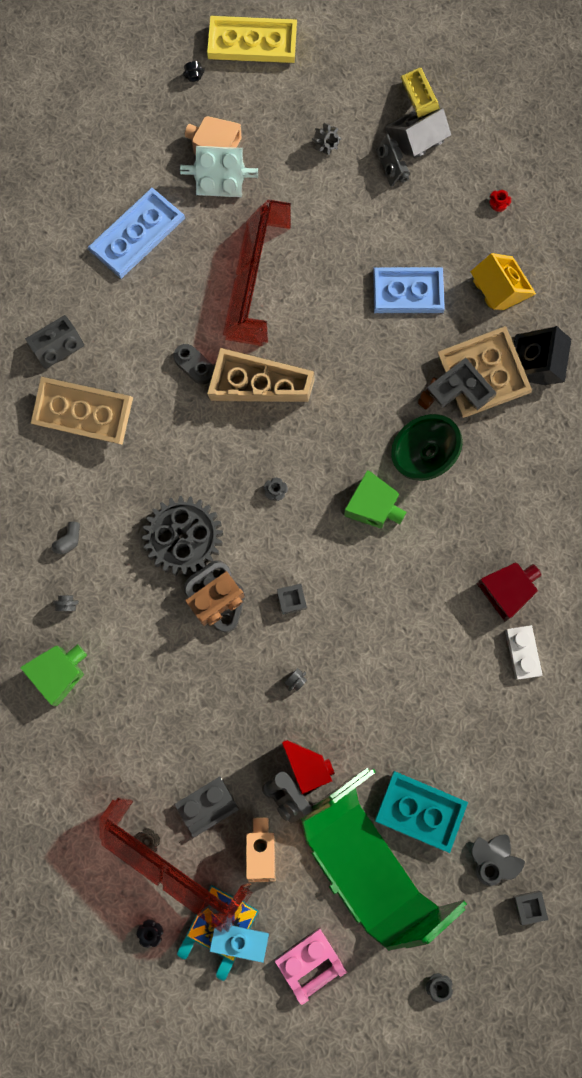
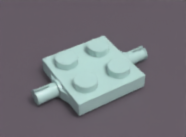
[180,146,258,197]

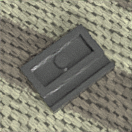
[174,776,239,838]

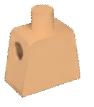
[185,116,242,155]
[246,818,276,882]

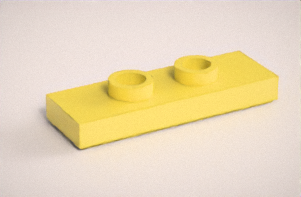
[401,68,440,118]

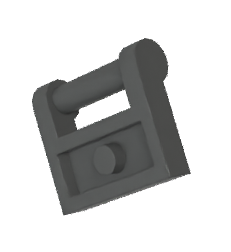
[262,772,313,824]

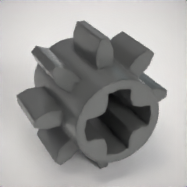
[312,123,341,155]

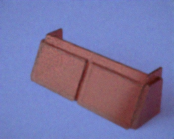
[223,200,291,346]
[99,798,253,932]

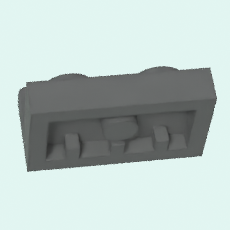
[25,315,84,369]

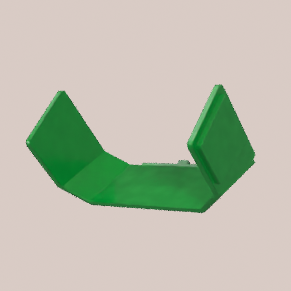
[301,767,467,951]

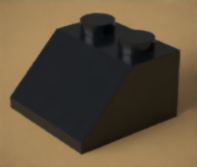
[514,326,571,385]

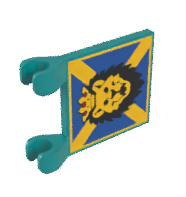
[177,885,259,981]

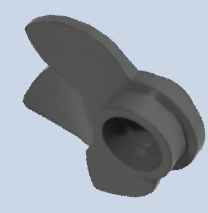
[472,834,525,886]

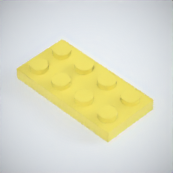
[207,16,297,63]

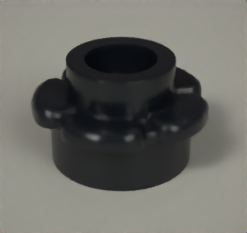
[183,61,205,82]
[136,919,163,948]

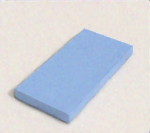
[88,188,185,279]

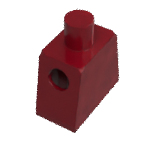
[476,563,541,622]

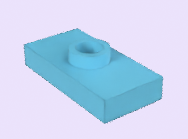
[210,922,269,963]

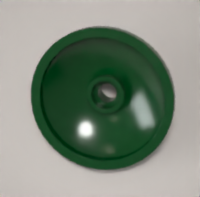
[391,414,463,481]

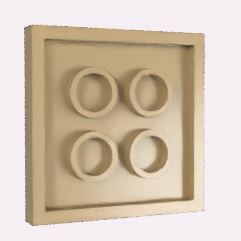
[438,326,532,418]

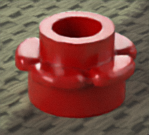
[489,190,511,212]

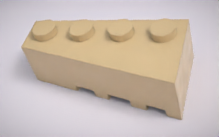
[207,348,315,402]

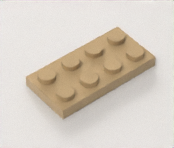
[31,377,133,445]

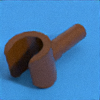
[418,377,437,410]

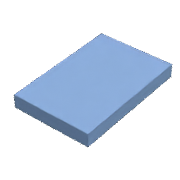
[373,267,445,313]

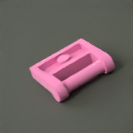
[275,928,347,1005]

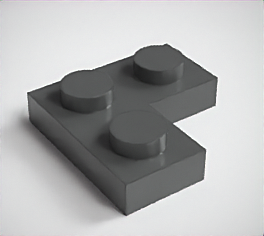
[427,357,497,411]

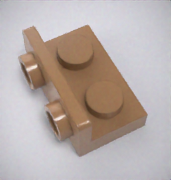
[185,571,245,626]

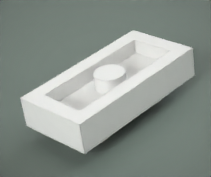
[505,625,543,680]

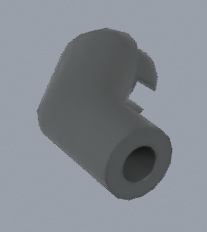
[52,522,80,554]

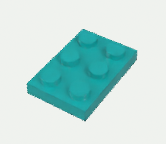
[374,771,468,853]

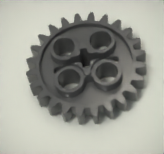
[142,496,223,576]

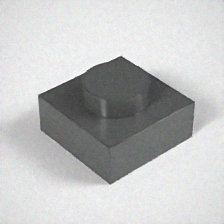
[277,584,307,615]
[513,891,548,926]

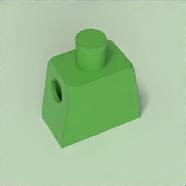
[344,470,407,528]
[21,644,88,706]

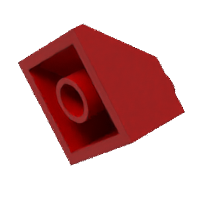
[282,740,335,794]

